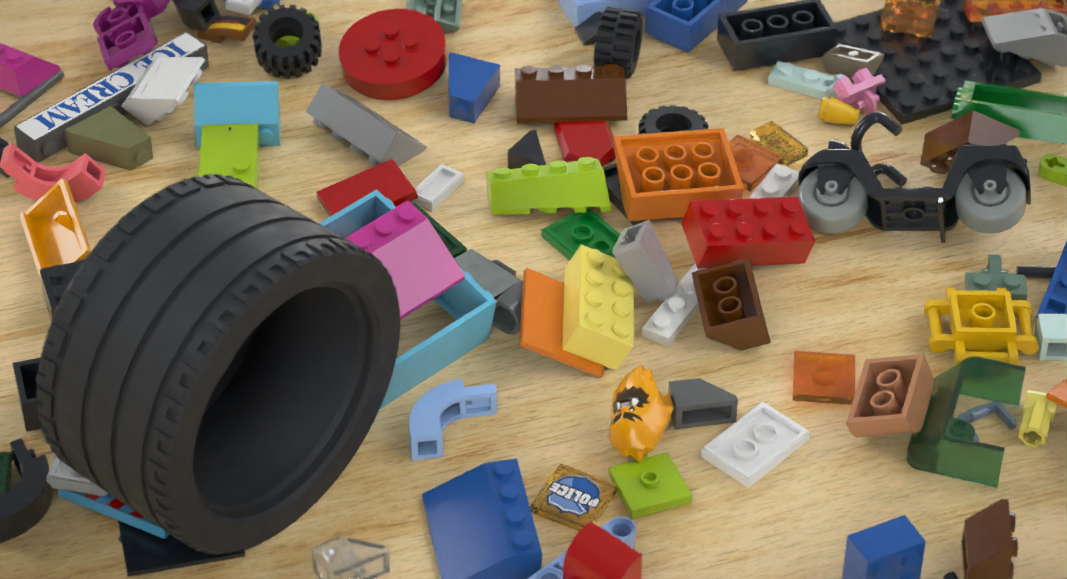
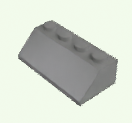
[306,83,427,167]

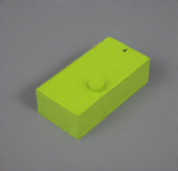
[198,124,261,189]

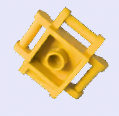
[924,287,1039,367]

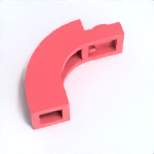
[0,143,106,202]

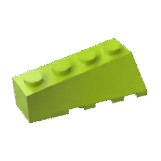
[486,157,611,215]

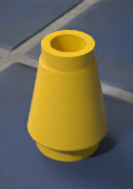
[817,96,860,126]

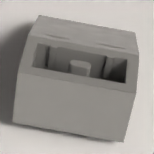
[981,8,1067,67]

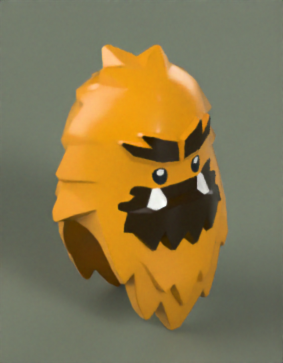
[608,365,673,462]

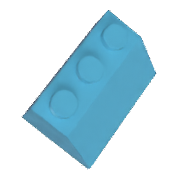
[194,81,281,147]

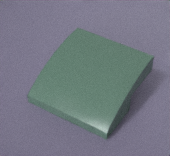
[406,0,462,33]

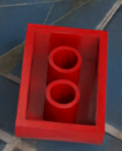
[563,521,642,579]

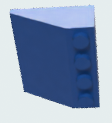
[422,458,542,579]

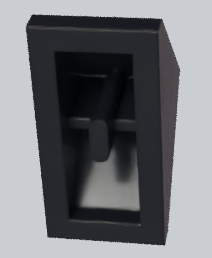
[508,130,546,169]

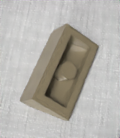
[823,44,884,78]

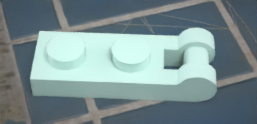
[768,61,845,99]

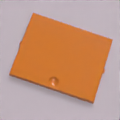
[519,268,604,378]

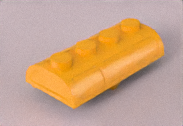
[19,178,92,281]

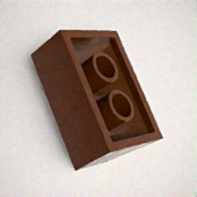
[920,111,1020,174]
[691,258,771,350]

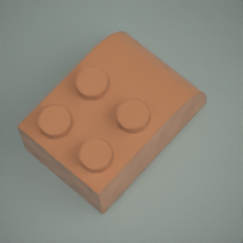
[846,354,935,437]

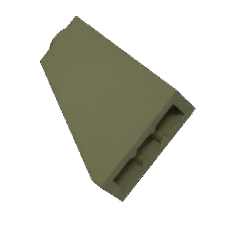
[65,106,153,171]

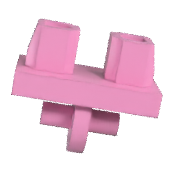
[832,68,886,114]

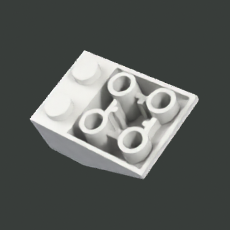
[121,57,205,126]

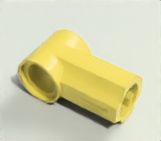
[1018,389,1058,448]

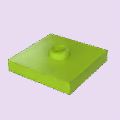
[608,452,692,519]

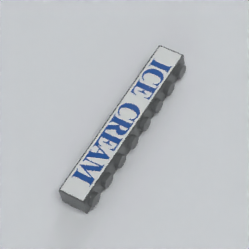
[14,32,209,163]

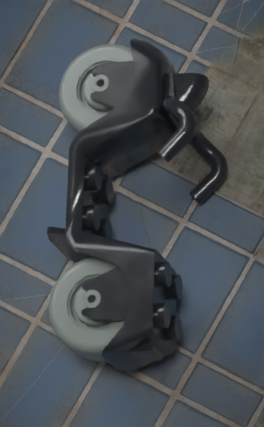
[798,112,1031,243]

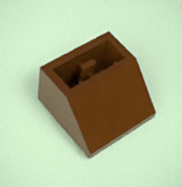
[961,499,1018,579]

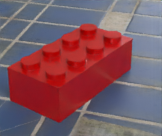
[681,196,815,269]

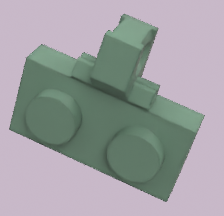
[965,255,1028,301]

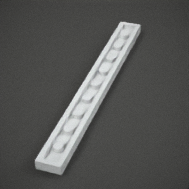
[642,164,799,347]

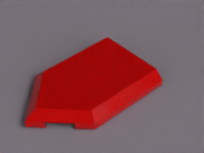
[553,121,616,167]

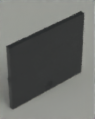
[118,521,245,577]

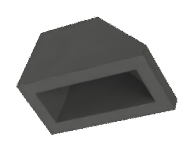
[668,378,738,430]

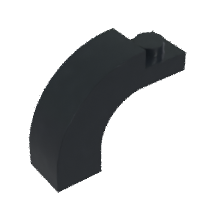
[172,0,221,32]
[0,438,53,543]

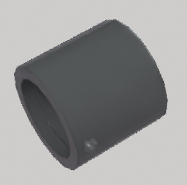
[493,282,523,335]

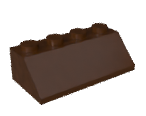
[515,64,627,123]

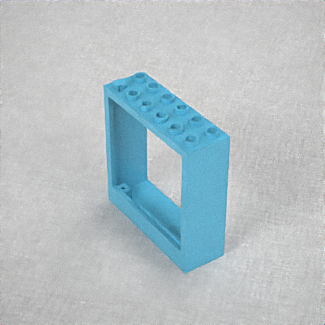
[319,189,497,410]

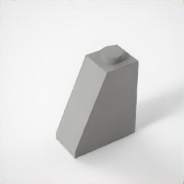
[612,220,678,302]

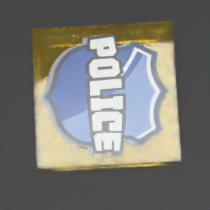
[531,463,617,531]

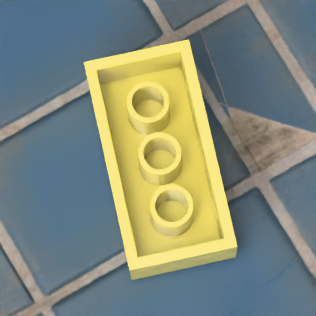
[562,245,634,370]

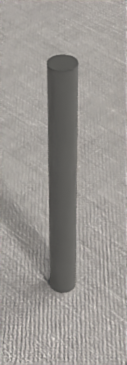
[0,70,65,128]

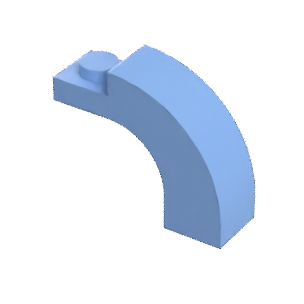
[409,379,497,461]

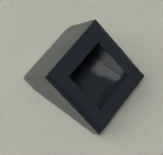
[575,11,602,46]

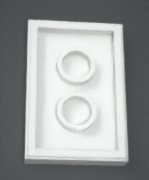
[701,401,810,488]

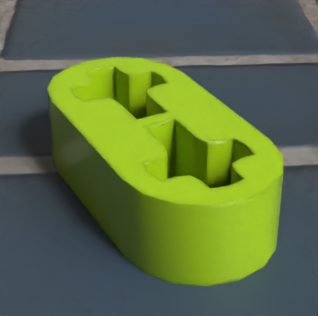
[1038,154,1067,187]

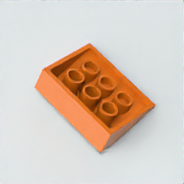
[613,128,744,222]

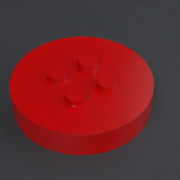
[338,8,448,100]

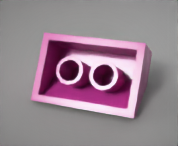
[0,43,61,97]

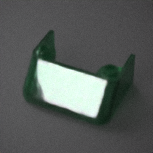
[906,356,1026,488]

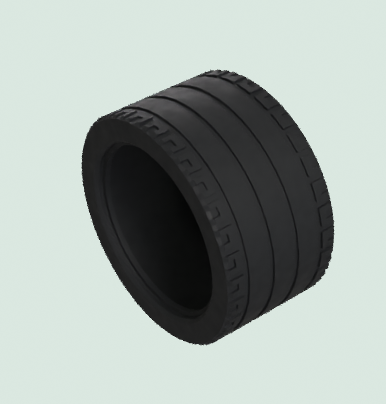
[37,174,400,554]

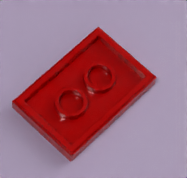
[316,159,418,216]

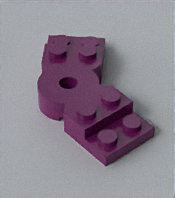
[93,0,171,70]

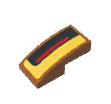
[197,15,256,44]

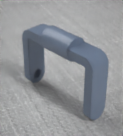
[957,401,1017,444]

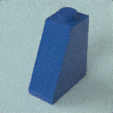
[448,52,500,123]

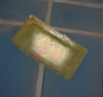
[751,121,809,166]

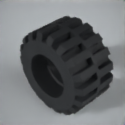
[252,4,322,79]
[594,7,643,79]
[638,105,709,134]

